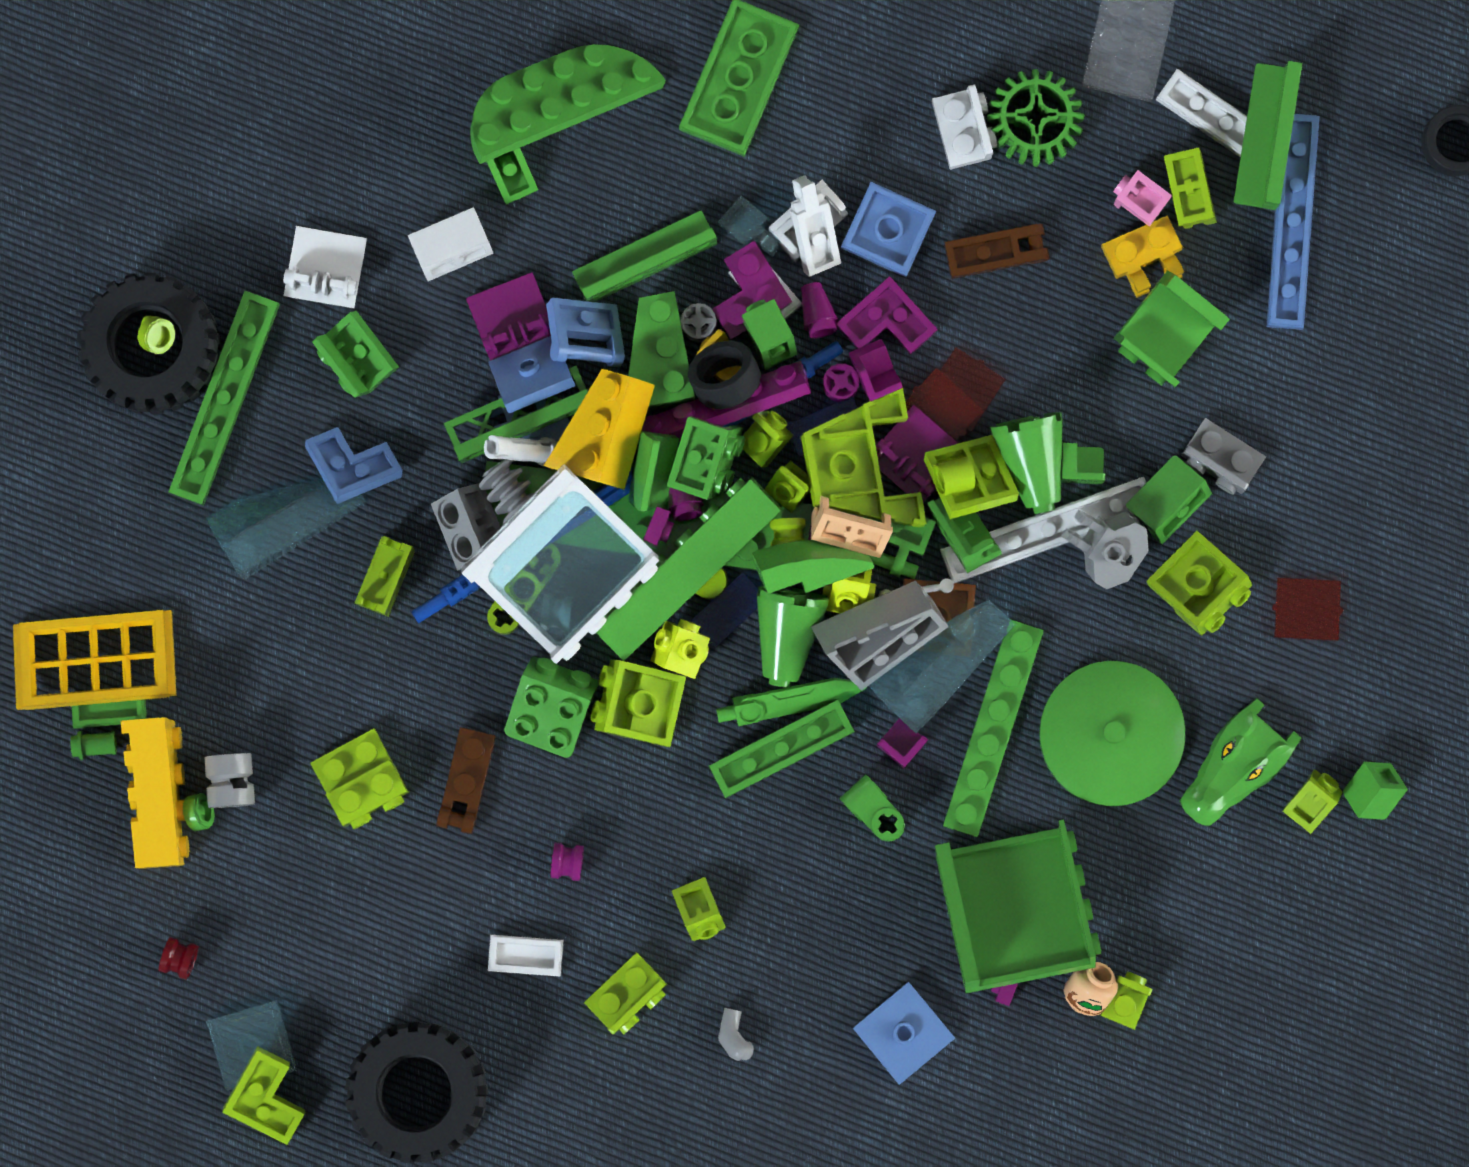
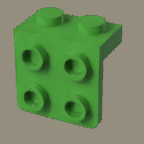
[504,656,599,758]

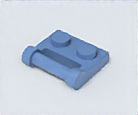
[546,298,625,368]

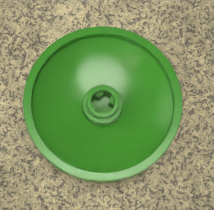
[1039,661,1185,806]

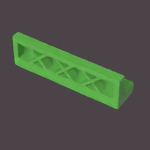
[572,210,717,302]
[444,366,588,464]

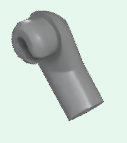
[718,1008,754,1061]

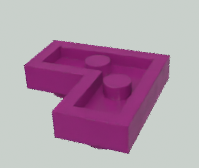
[712,241,792,341]
[836,276,938,355]

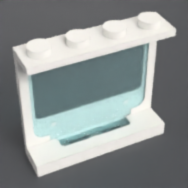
[461,464,659,664]

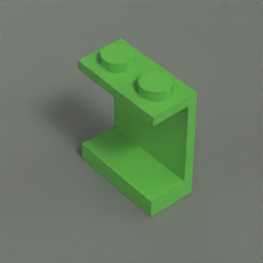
[1113,270,1230,387]

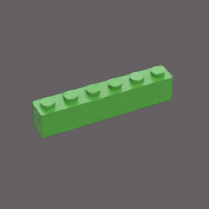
[596,477,782,661]

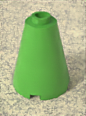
[990,412,1063,514]
[757,585,829,687]

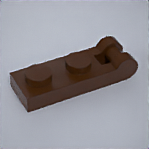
[944,224,1050,279]
[436,727,496,835]

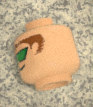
[1064,962,1118,1016]

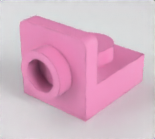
[1113,170,1172,227]

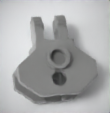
[1062,510,1148,589]

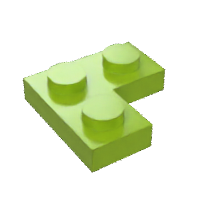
[222,1046,305,1145]

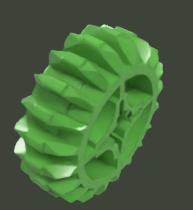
[987,69,1084,167]

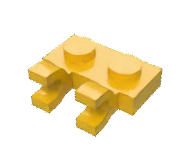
[1101,215,1184,298]

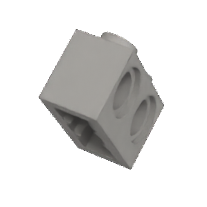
[431,483,501,571]

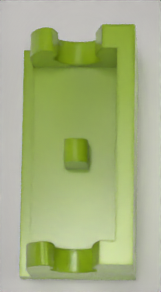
[1164,148,1217,229]
[355,536,415,617]

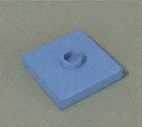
[841,182,936,277]
[488,336,575,414]
[853,982,955,1085]

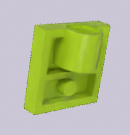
[924,435,1019,519]

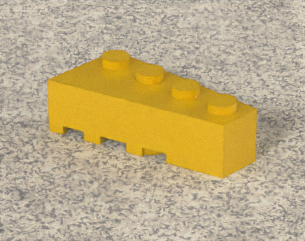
[120,717,189,869]

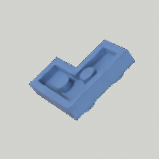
[305,427,403,504]

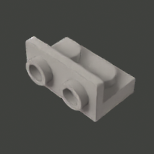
[1181,418,1266,495]

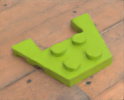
[801,387,927,528]

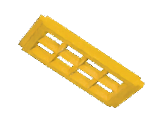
[13,610,177,710]

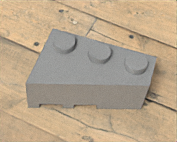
[811,580,949,691]

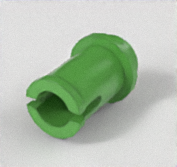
[70,731,117,760]

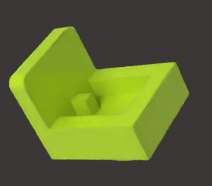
[764,461,811,513]

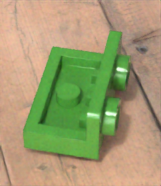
[312,311,399,398]

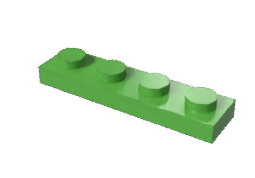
[709,700,855,799]

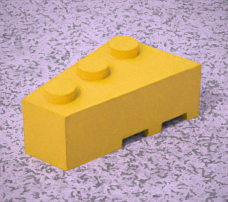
[544,369,655,490]

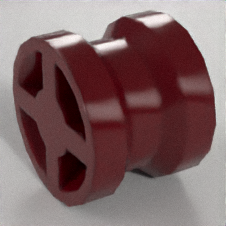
[158,937,199,980]

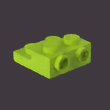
[1146,531,1252,636]
[591,660,686,747]
[310,728,409,830]

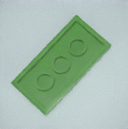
[679,0,799,157]

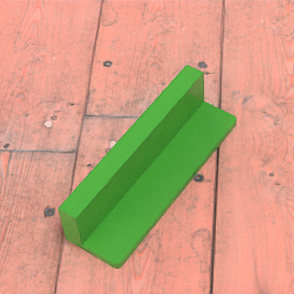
[1234,61,1303,210]

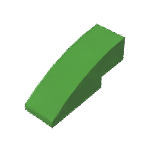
[752,540,874,594]

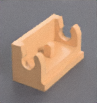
[811,496,893,558]

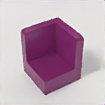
[848,339,903,402]
[876,718,928,769]

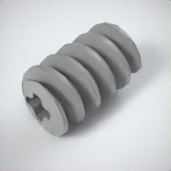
[479,459,535,524]

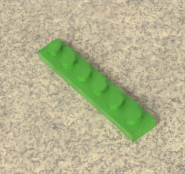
[168,291,280,506]
[943,619,1044,838]

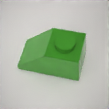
[486,148,538,205]
[742,299,797,371]

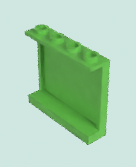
[935,819,1101,993]

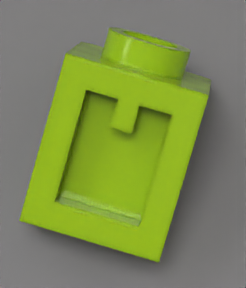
[743,411,794,467]
[1282,769,1342,834]
[672,877,726,941]
[1100,971,1153,1030]

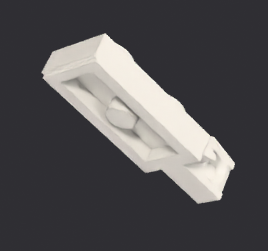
[791,175,841,277]

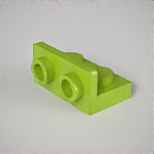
[584,953,667,1035]

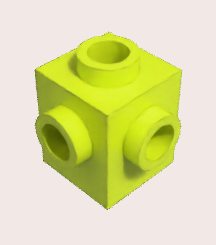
[822,569,876,614]
[650,619,710,679]

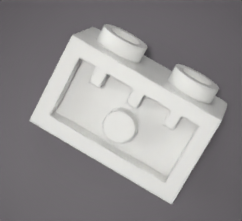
[932,84,997,170]

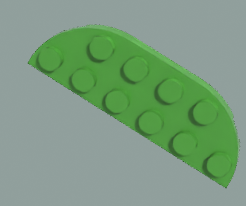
[470,44,666,164]

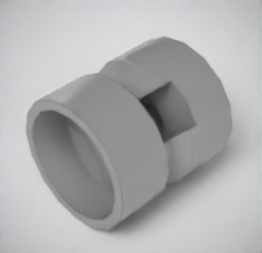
[204,753,255,808]

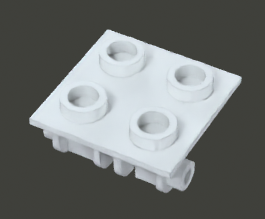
[283,226,367,308]

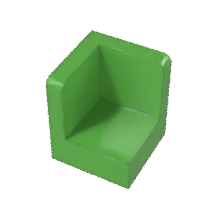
[1061,443,1105,484]
[1343,762,1408,820]

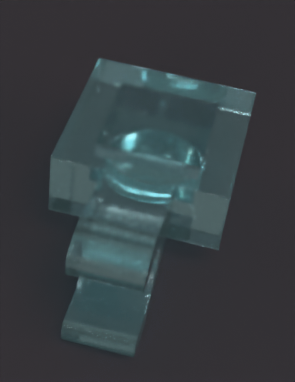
[718,195,781,257]

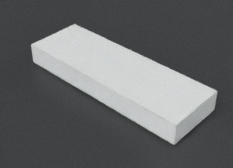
[1156,69,1247,157]

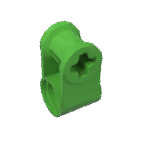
[839,774,905,842]

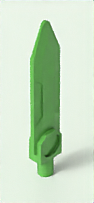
[716,678,867,726]

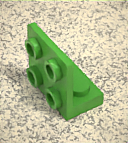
[667,416,745,500]

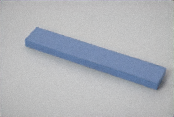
[1266,114,1320,330]

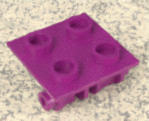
[466,272,551,361]
[876,405,959,503]

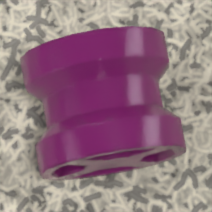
[823,364,859,403]
[551,842,584,881]

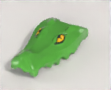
[1180,698,1302,826]

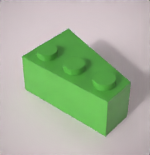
[628,291,695,412]

